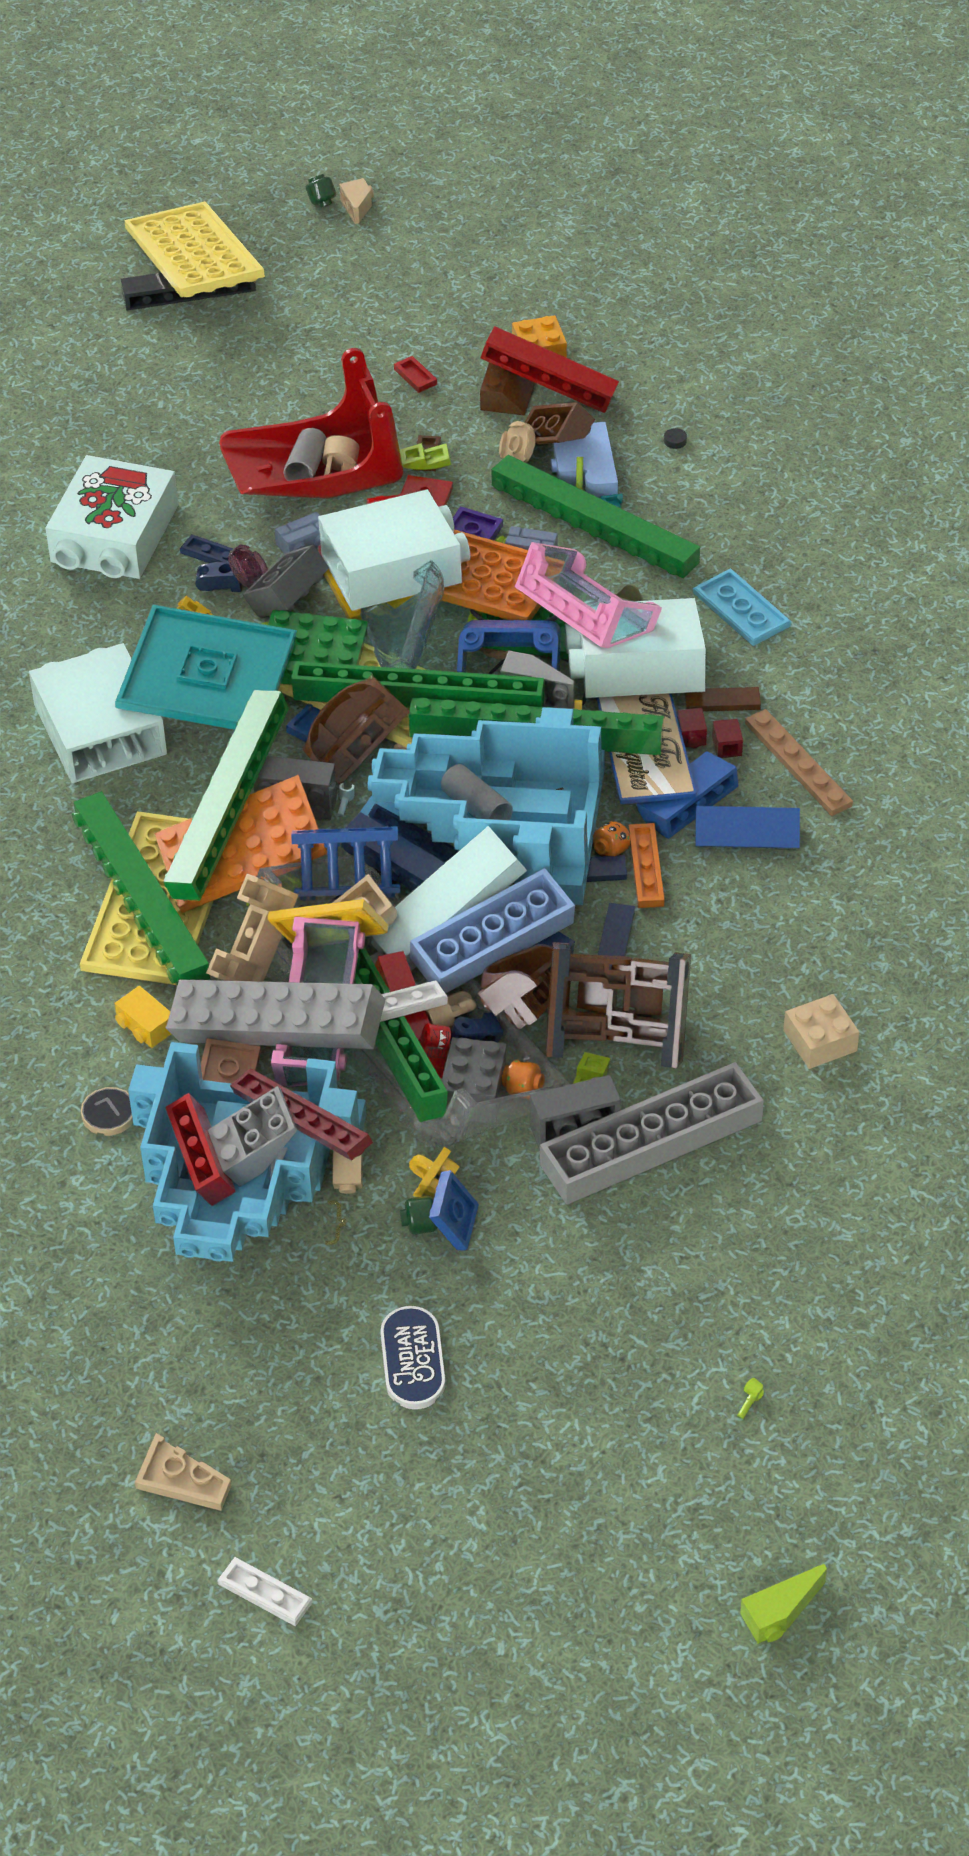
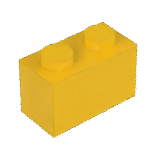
[114,986,171,1048]

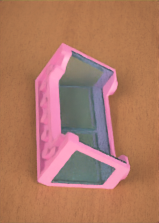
[515,542,662,648]
[271,917,365,1087]

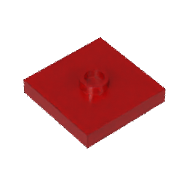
[401,475,453,507]

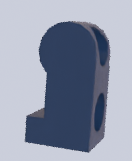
[195,561,242,592]
[450,1013,503,1044]

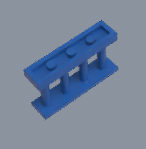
[291,826,400,901]

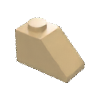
[339,178,374,224]

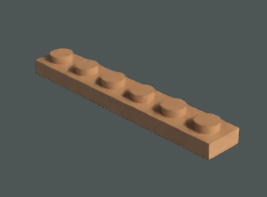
[745,709,853,816]

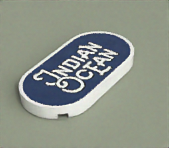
[381,1306,445,1409]

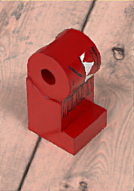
[419,1023,451,1079]

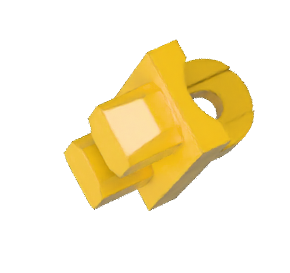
[409,1147,460,1199]

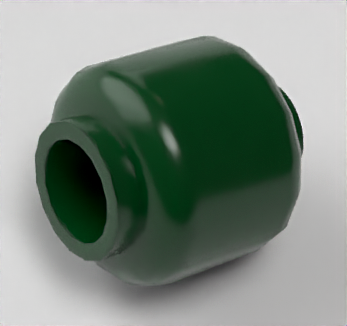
[306,174,337,208]
[400,1195,438,1235]

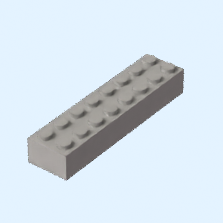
[166,980,386,1049]
[540,1062,764,1205]

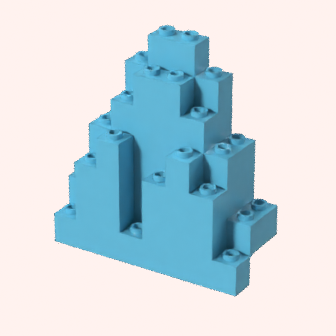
[368,707,605,905]
[128,1042,367,1262]

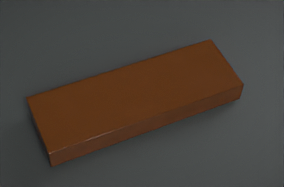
[684,687,761,712]

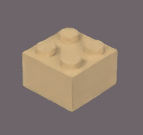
[783,994,859,1069]

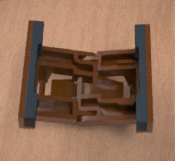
[545,942,691,1068]

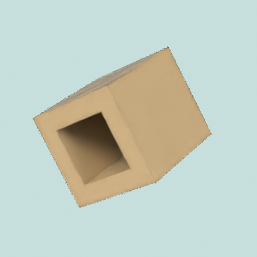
[333,1151,363,1194]

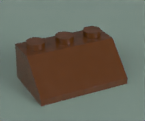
[480,362,535,416]
[524,402,595,444]

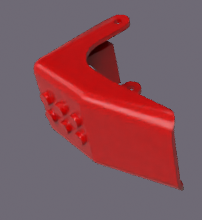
[219,348,404,499]

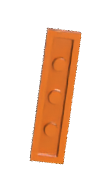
[629,823,664,908]

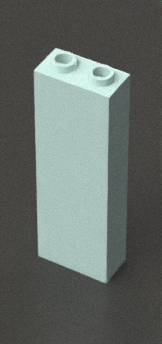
[371,826,527,971]

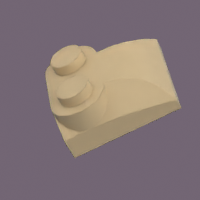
[333,874,397,926]

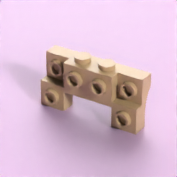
[206,874,299,982]

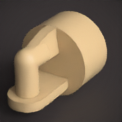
[322,436,360,475]
[425,991,476,1030]

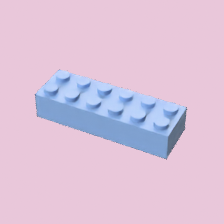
[410,868,575,993]

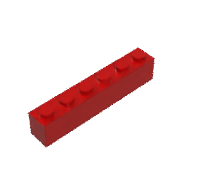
[480,326,619,413]

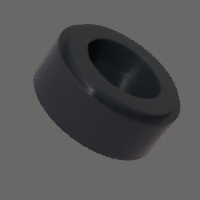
[664,428,687,449]

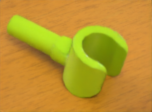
[737,1378,764,1419]

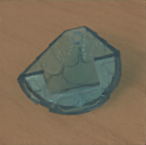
[360,560,444,669]

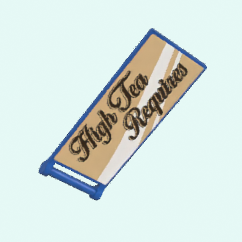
[596,693,696,804]

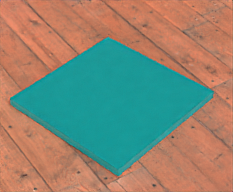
[115,605,297,730]

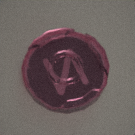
[228,544,268,588]

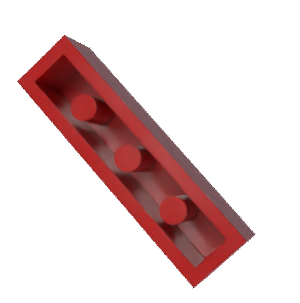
[165,1093,236,1206]

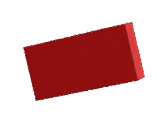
[394,356,437,393]

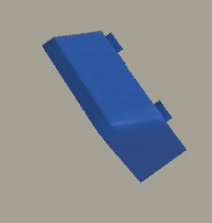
[457,620,561,673]

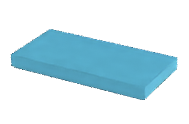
[693,568,791,646]

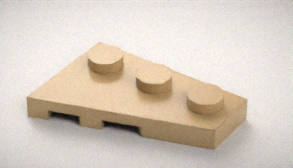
[135,1433,231,1511]

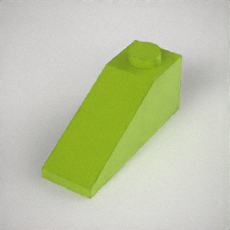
[740,1564,827,1644]

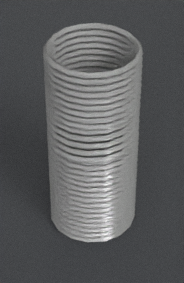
[283,428,327,481]
[441,764,513,820]

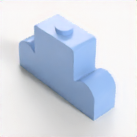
[551,422,618,498]

